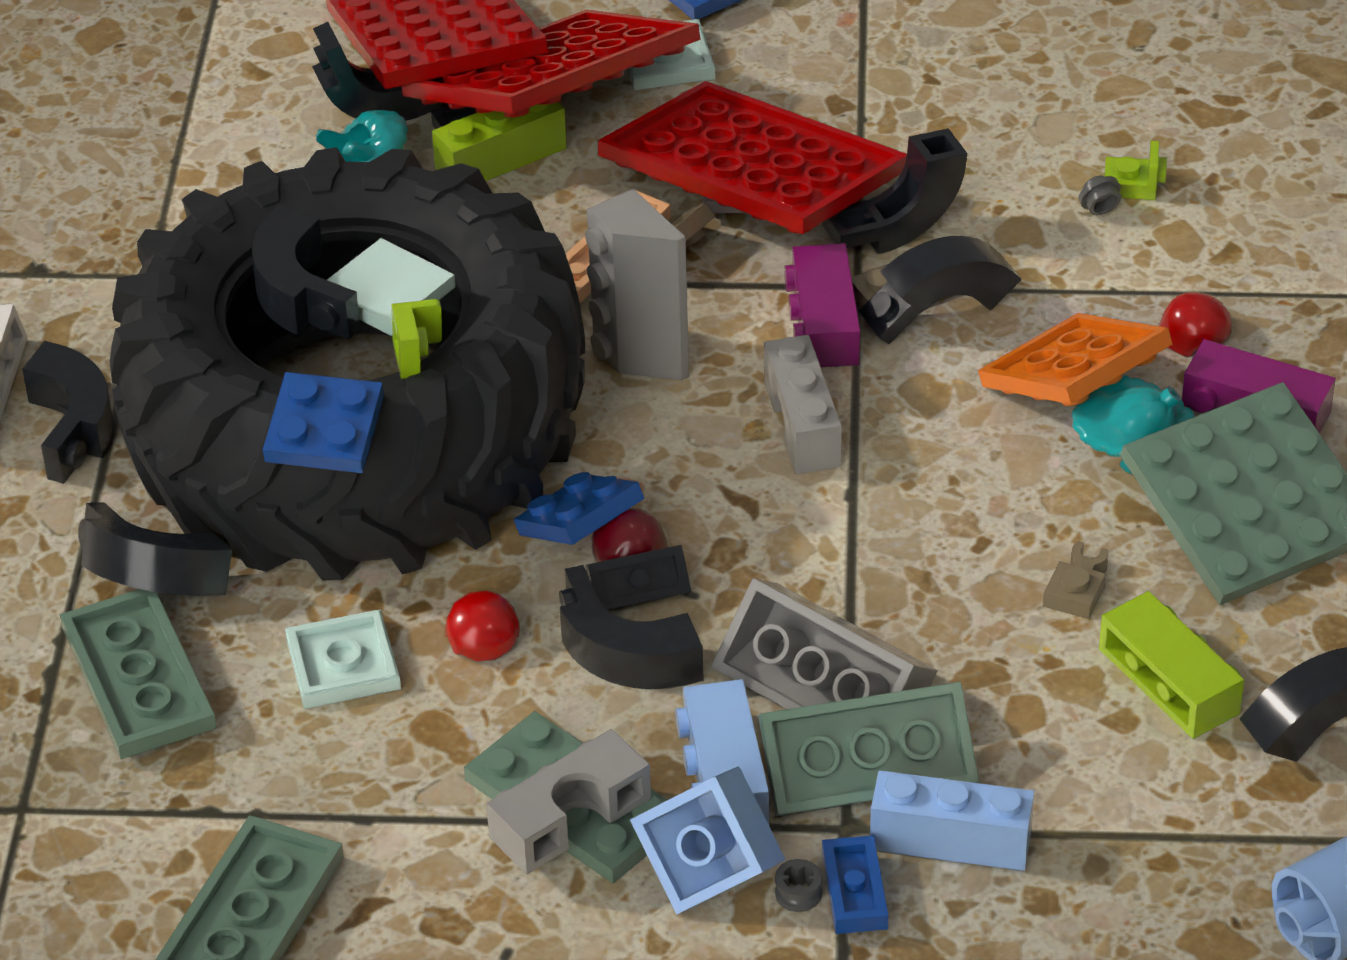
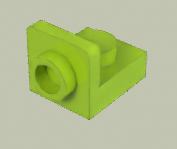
[1104,140,1167,200]
[391,299,442,379]

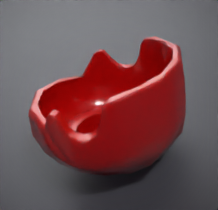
[1159,292,1232,357]
[445,590,520,662]

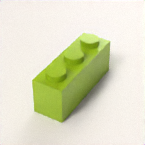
[432,102,567,181]
[1099,591,1244,739]

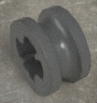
[775,859,822,912]

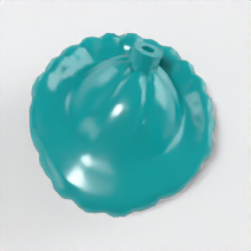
[316,110,408,162]
[1071,375,1194,475]

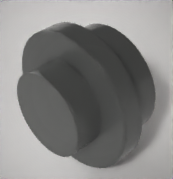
[1078,175,1121,215]

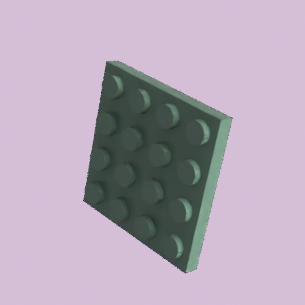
[1120,382,1347,605]

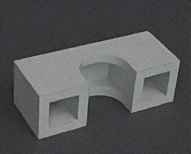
[764,335,842,474]
[486,729,651,874]

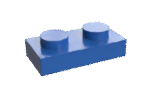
[822,835,889,934]

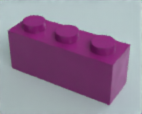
[784,243,860,368]
[1182,339,1336,434]

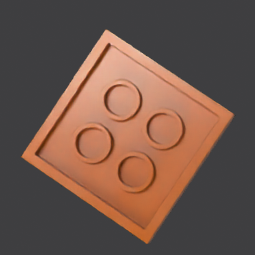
[978,313,1173,406]

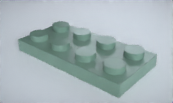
[60,589,217,759]
[758,682,979,817]
[464,711,667,884]
[155,815,344,960]

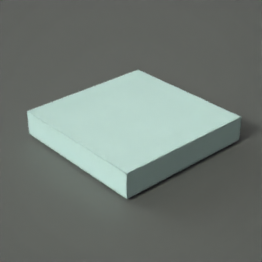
[628,19,715,90]
[327,238,455,336]
[285,609,401,709]

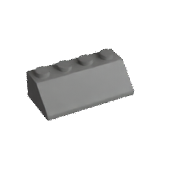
[585,189,689,380]
[711,578,938,709]

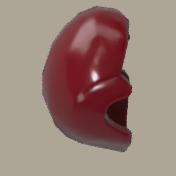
[591,508,668,562]

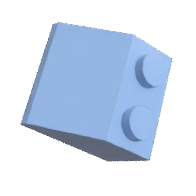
[630,766,786,915]

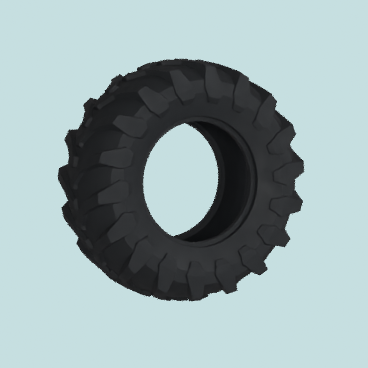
[109,147,586,581]

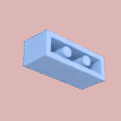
[675,679,769,825]
[870,770,1034,871]

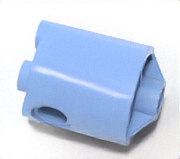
[1271,836,1347,960]

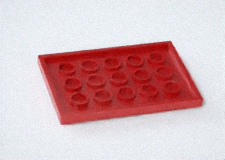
[326,0,548,89]
[401,9,701,118]
[598,81,907,234]

